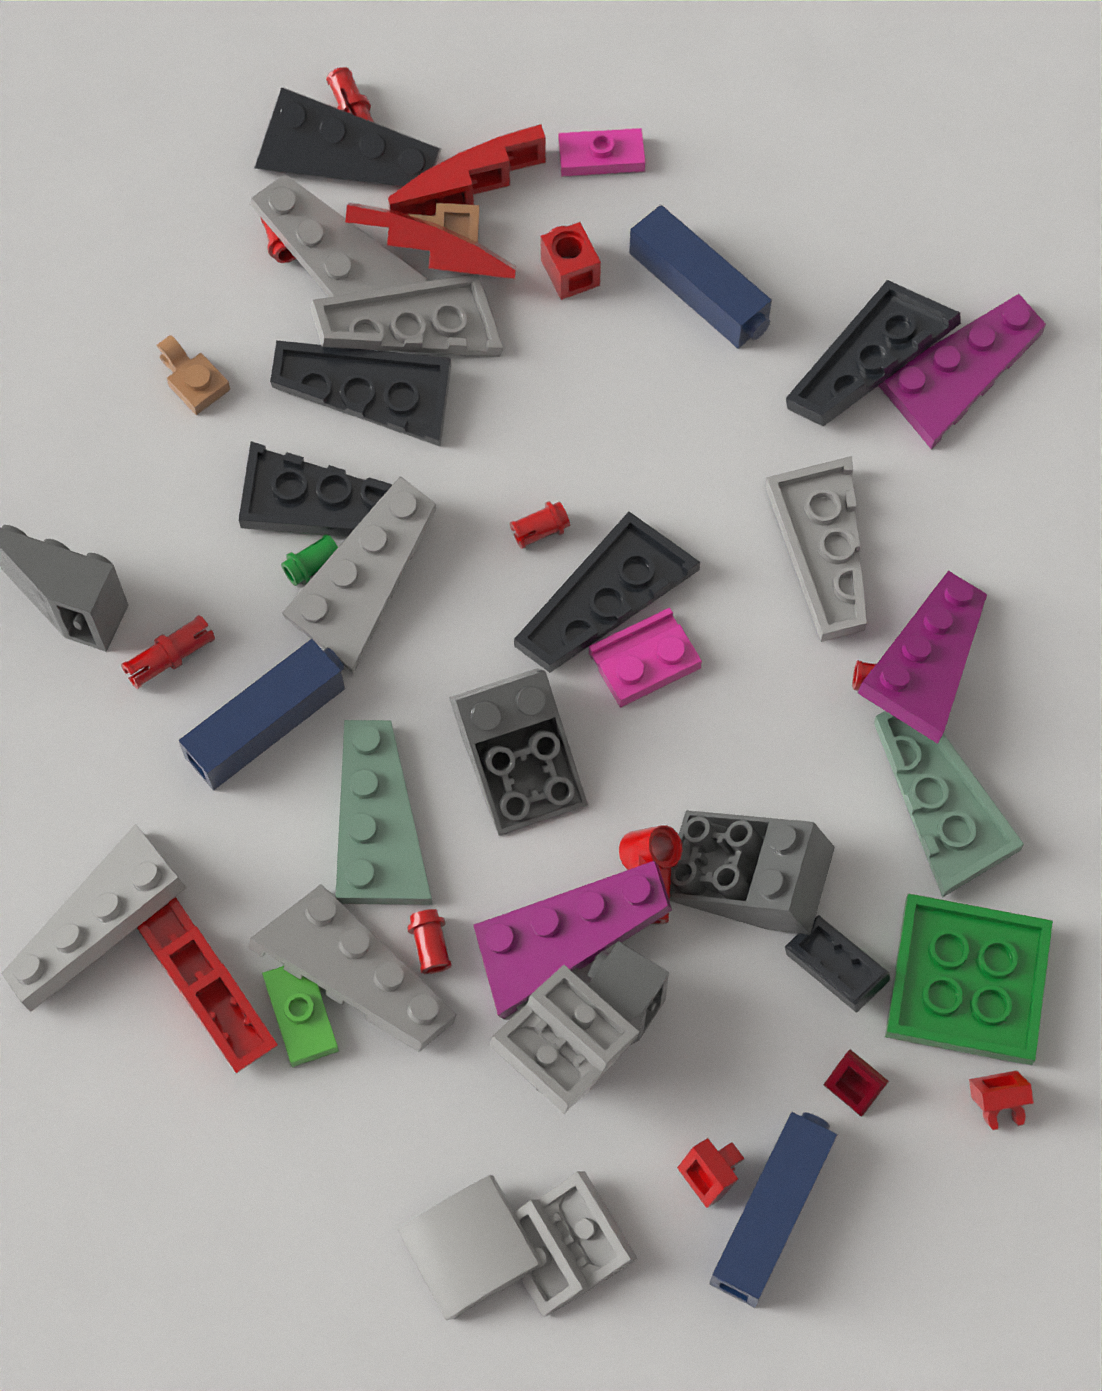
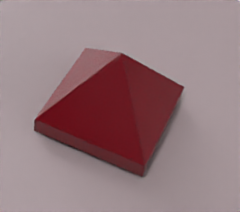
[823,1049,889,1117]

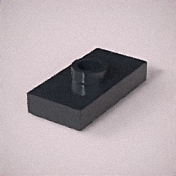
[785,915,890,1013]

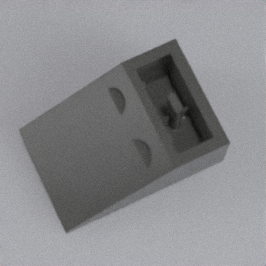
[0,525,129,652]
[449,668,588,835]
[670,810,835,935]
[536,941,669,1093]

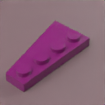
[879,294,1046,450]
[857,570,987,744]
[473,861,672,1019]

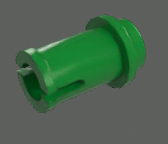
[281,534,338,586]

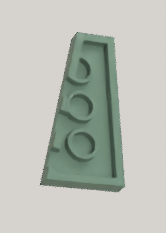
[874,711,1024,898]
[335,720,433,905]

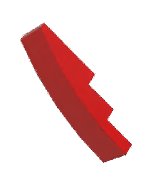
[388,124,546,216]
[345,202,517,279]
[137,897,278,1074]

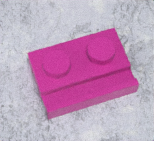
[588,607,702,708]

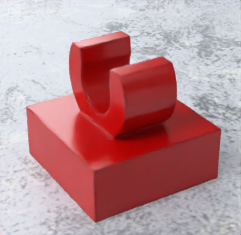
[969,1070,1034,1130]
[677,1138,745,1208]

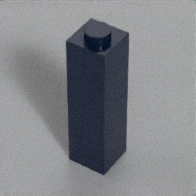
[629,205,772,349]
[178,639,345,791]
[709,1111,838,1308]

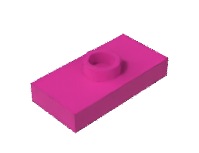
[558,128,645,177]

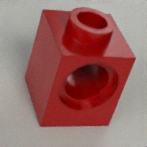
[541,222,601,300]

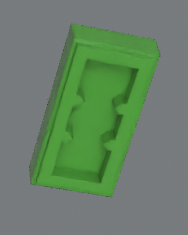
[262,966,339,1067]

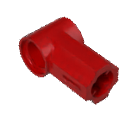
[619,825,683,925]

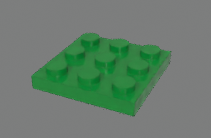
[885,893,1053,1066]

